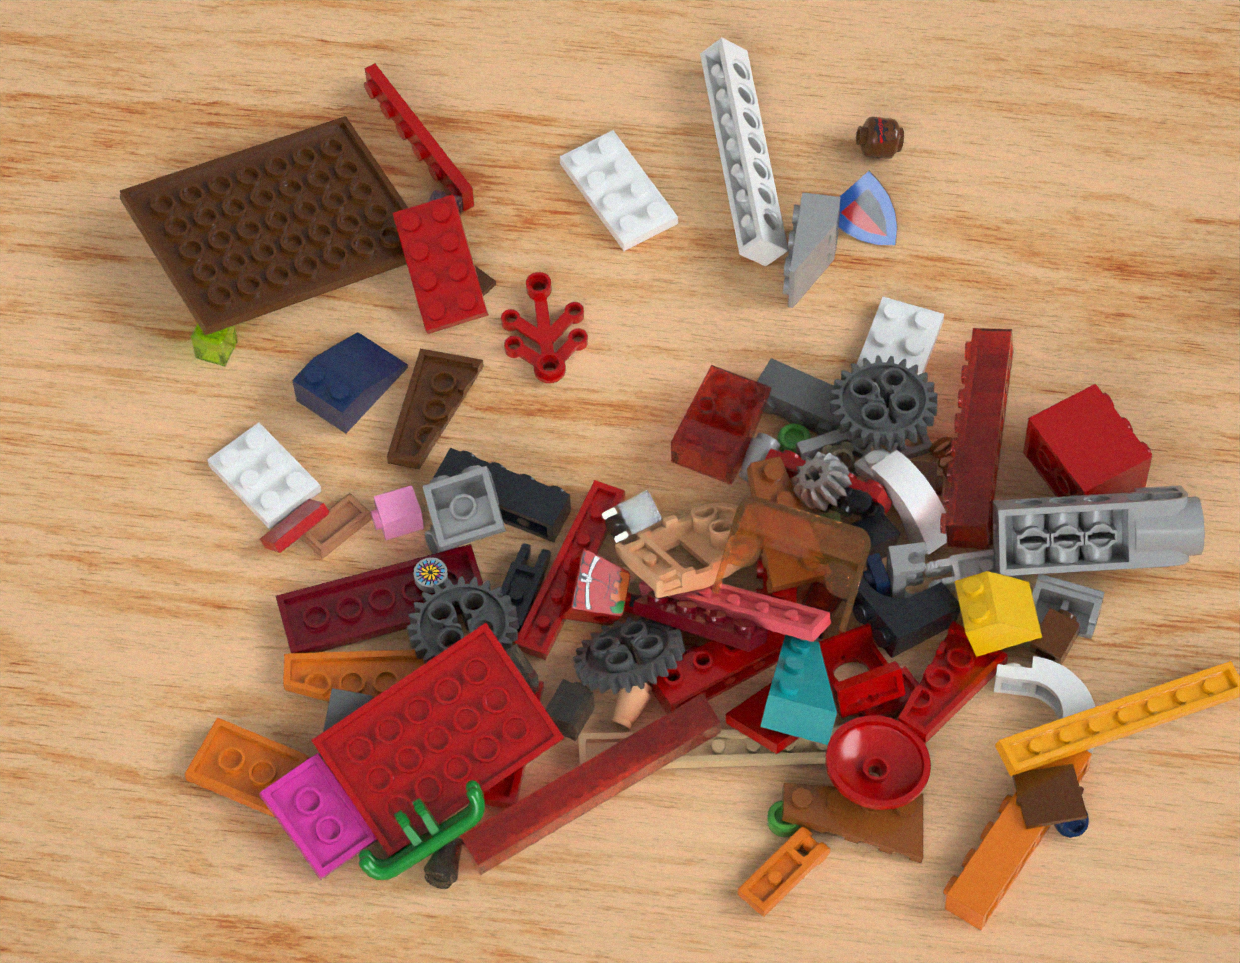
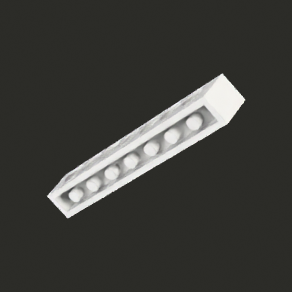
[700,37,789,266]

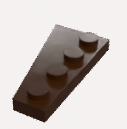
[387,348,484,469]

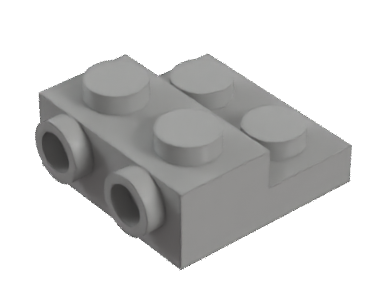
[422,465,506,551]

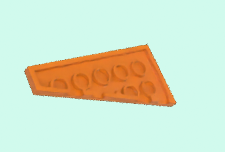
[283,649,424,702]

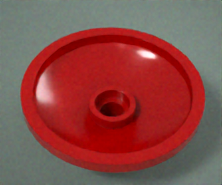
[825,715,931,810]

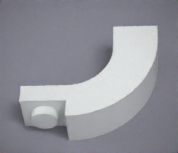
[854,446,954,555]
[994,656,1095,754]

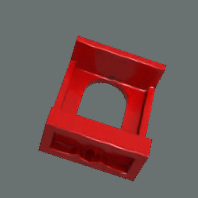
[819,623,906,718]

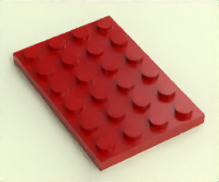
[311,623,565,857]

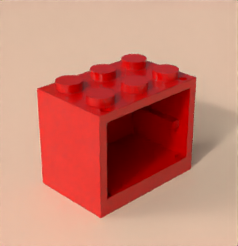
[1023,383,1152,497]

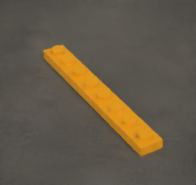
[995,661,1240,776]

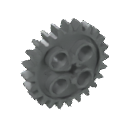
[830,355,938,451]
[407,576,519,664]
[573,616,685,694]

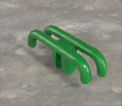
[359,780,485,880]

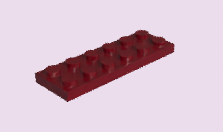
[276,544,483,653]

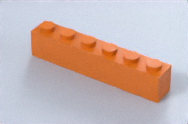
[943,750,1092,930]

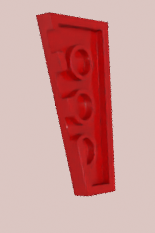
[898,621,1008,744]

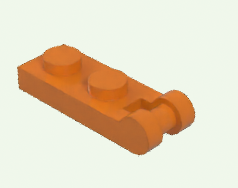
[738,826,831,917]

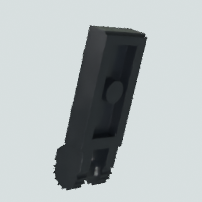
[816,487,885,523]
[501,543,551,632]

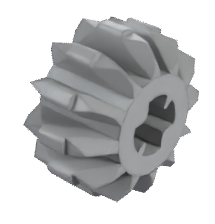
[792,451,852,511]

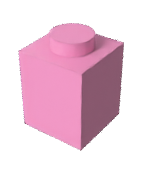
[370,485,424,540]

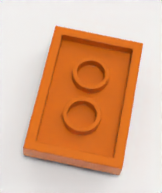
[184,717,310,818]

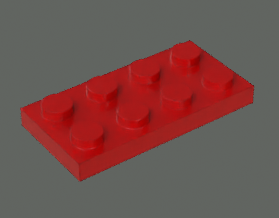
[393,194,489,334]

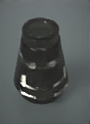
[424,837,463,889]

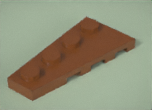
[747,457,832,594]
[782,783,923,863]

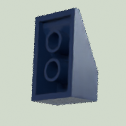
[292,332,408,434]

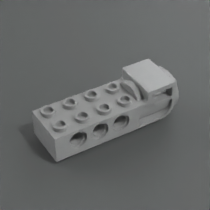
[992,485,1205,576]

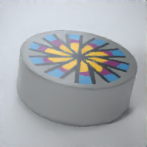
[414,558,448,593]

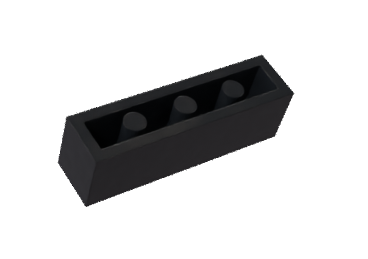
[433,448,571,543]

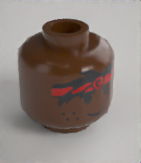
[856,117,904,159]

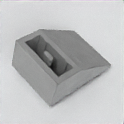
[783,192,841,308]

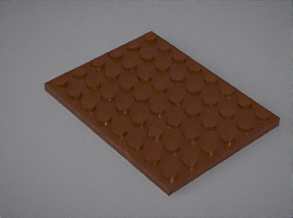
[120,116,408,335]

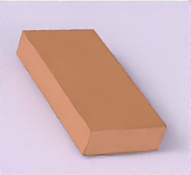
[301,493,372,559]

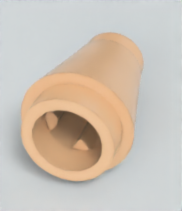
[611,683,652,731]

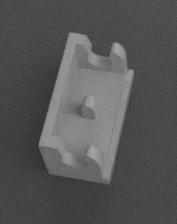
[886,542,927,598]
[1032,574,1105,640]

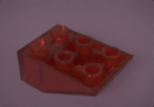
[671,365,772,485]

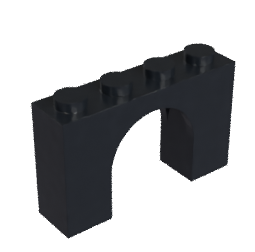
[817,514,961,658]

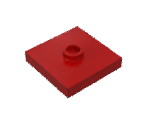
[725,682,800,754]

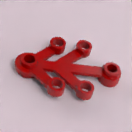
[501,272,588,383]

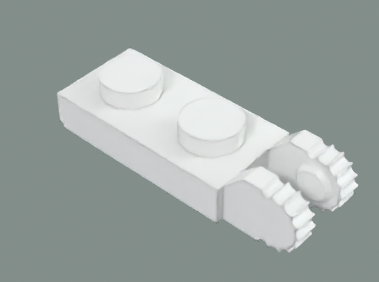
[924,549,1023,592]

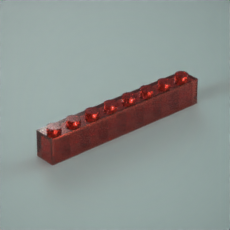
[940,328,1014,549]
[460,693,721,875]

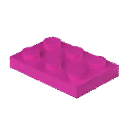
[259,753,377,880]

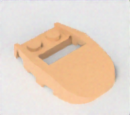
[615,502,761,598]

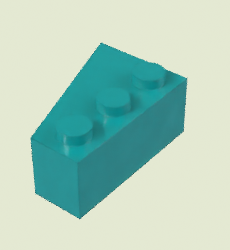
[760,635,837,745]

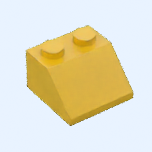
[955,571,1042,657]

